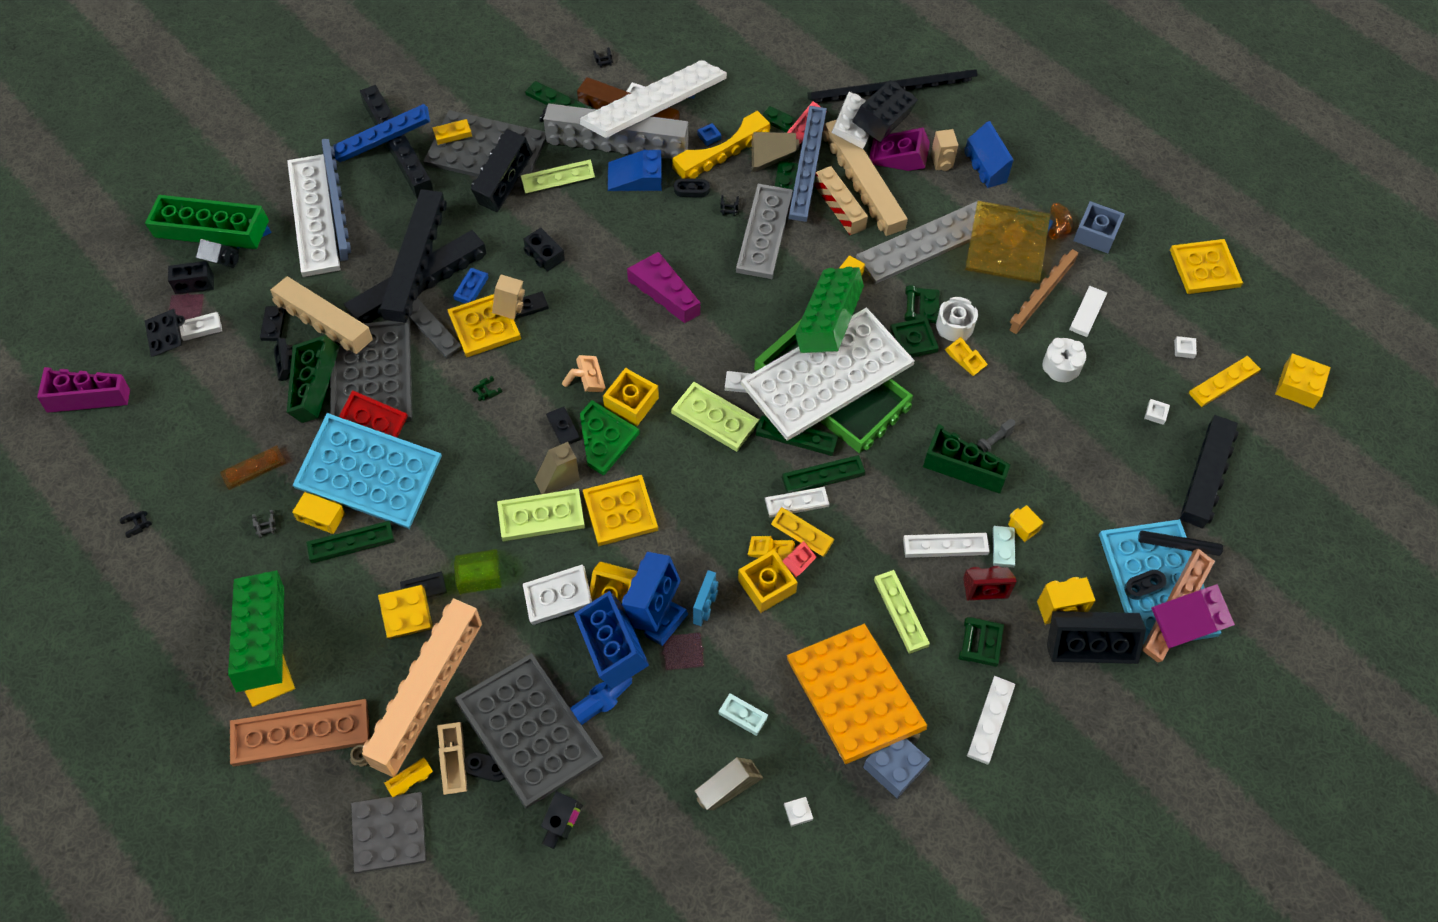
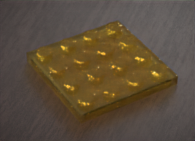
[965,201,1050,283]

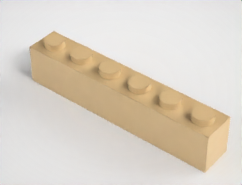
[270,276,373,354]

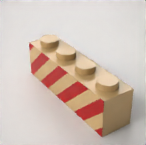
[814,166,868,235]

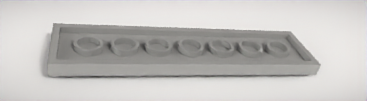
[856,201,999,284]

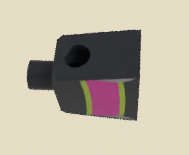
[541,791,583,849]

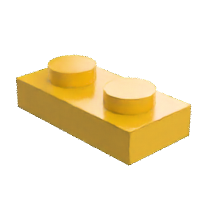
[432,119,472,145]
[384,758,433,797]

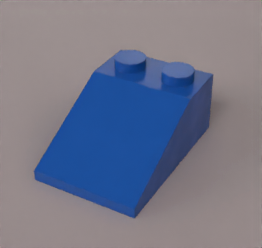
[608,150,662,191]

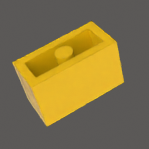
[292,492,345,534]

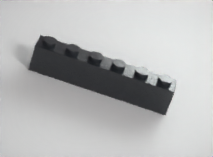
[1179,415,1239,529]

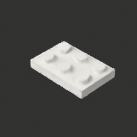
[523,565,592,625]

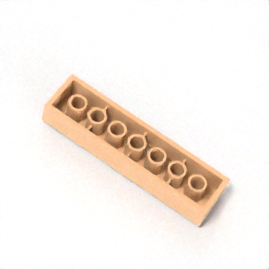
[362,598,482,777]

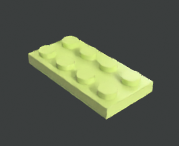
[671,382,759,452]
[497,489,585,541]

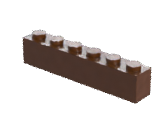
[577,77,680,120]

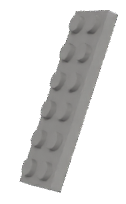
[736,184,793,279]

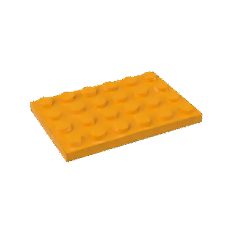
[787,623,927,765]

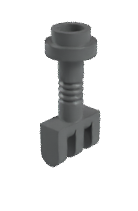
[976,419,1015,453]

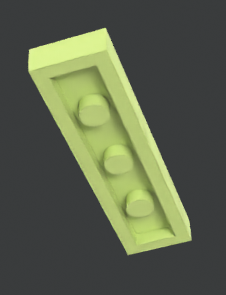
[521,159,595,194]
[874,570,930,654]

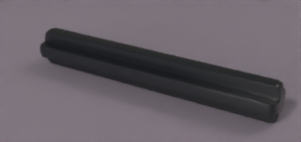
[1138,530,1223,556]

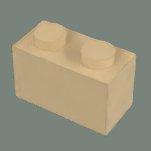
[931,129,958,171]
[492,275,525,319]

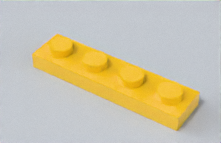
[1189,356,1261,407]

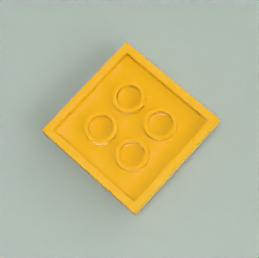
[1170,239,1243,294]
[447,294,521,358]
[583,475,658,546]

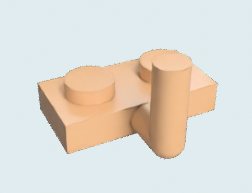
[562,355,606,392]

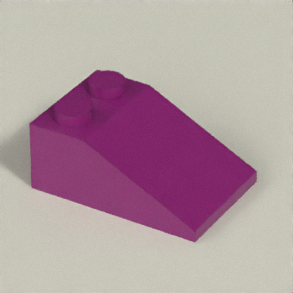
[869,128,930,171]
[1151,584,1235,649]

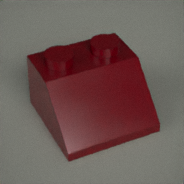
[963,566,1017,601]

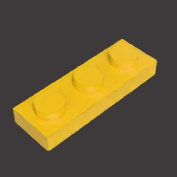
[771,507,835,557]

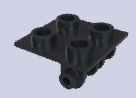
[145,309,185,357]

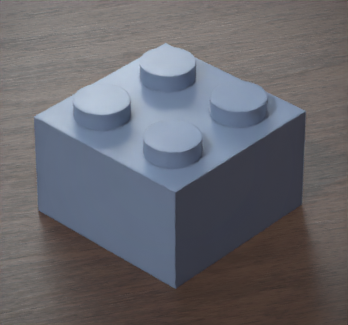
[1073,201,1125,253]
[863,738,930,799]

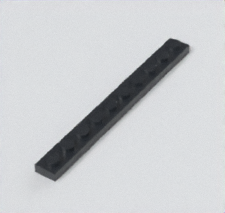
[807,69,977,102]

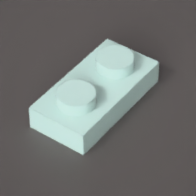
[993,526,1015,568]
[719,693,768,736]

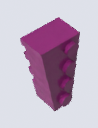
[627,252,700,323]
[37,367,130,413]

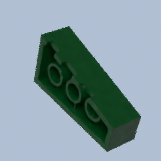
[286,335,340,423]
[923,424,1011,494]

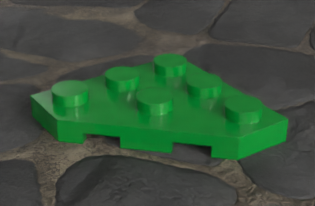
[580,400,640,476]

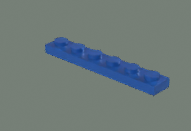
[334,104,430,162]

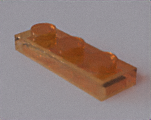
[220,445,286,490]

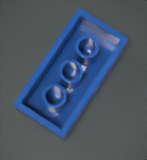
[574,591,649,689]

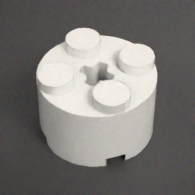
[936,297,978,341]
[1043,338,1086,382]

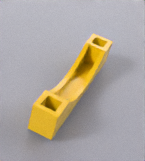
[673,111,770,179]

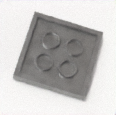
[351,792,426,874]

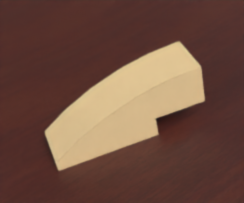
[437,722,467,795]

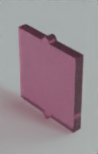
[169,293,204,320]
[662,633,704,670]

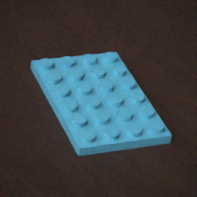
[292,413,442,529]
[1099,519,1221,644]

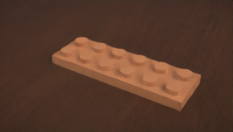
[230,699,370,767]

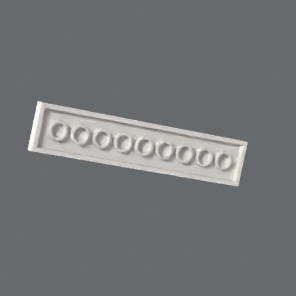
[580,60,727,138]

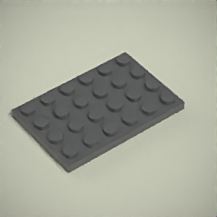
[423,110,546,187]
[331,319,412,422]
[455,653,604,809]

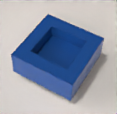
[697,123,721,146]

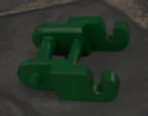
[472,376,502,401]

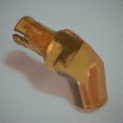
[1048,203,1073,240]

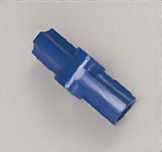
[570,677,632,725]

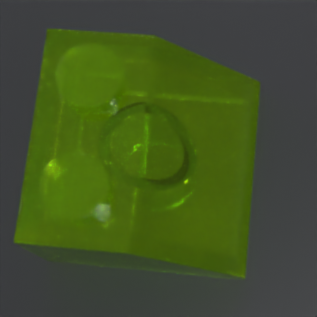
[454,549,502,594]

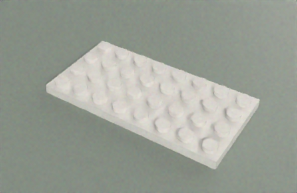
[741,307,914,441]

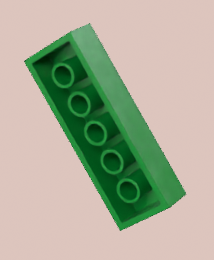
[145,195,269,249]
[795,266,864,353]
[228,570,284,692]

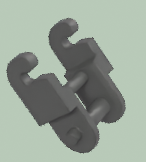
[252,509,276,538]

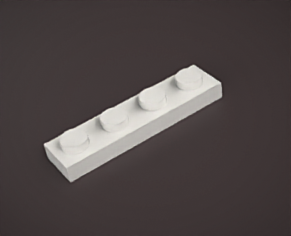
[903,533,989,558]
[967,676,1015,765]

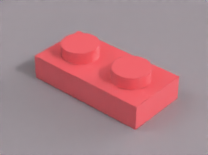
[783,541,816,577]

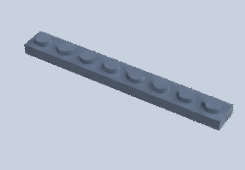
[789,106,827,222]
[322,139,351,261]

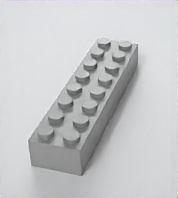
[544,104,688,160]

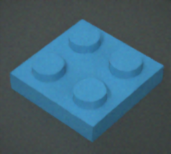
[693,570,719,626]

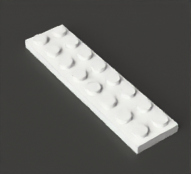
[287,154,340,277]

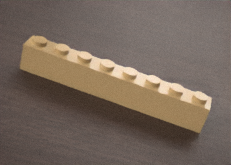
[822,120,908,236]

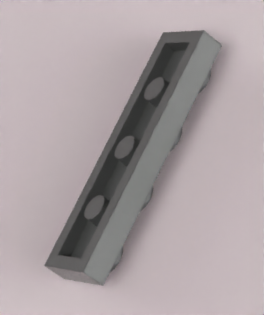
[408,298,462,359]

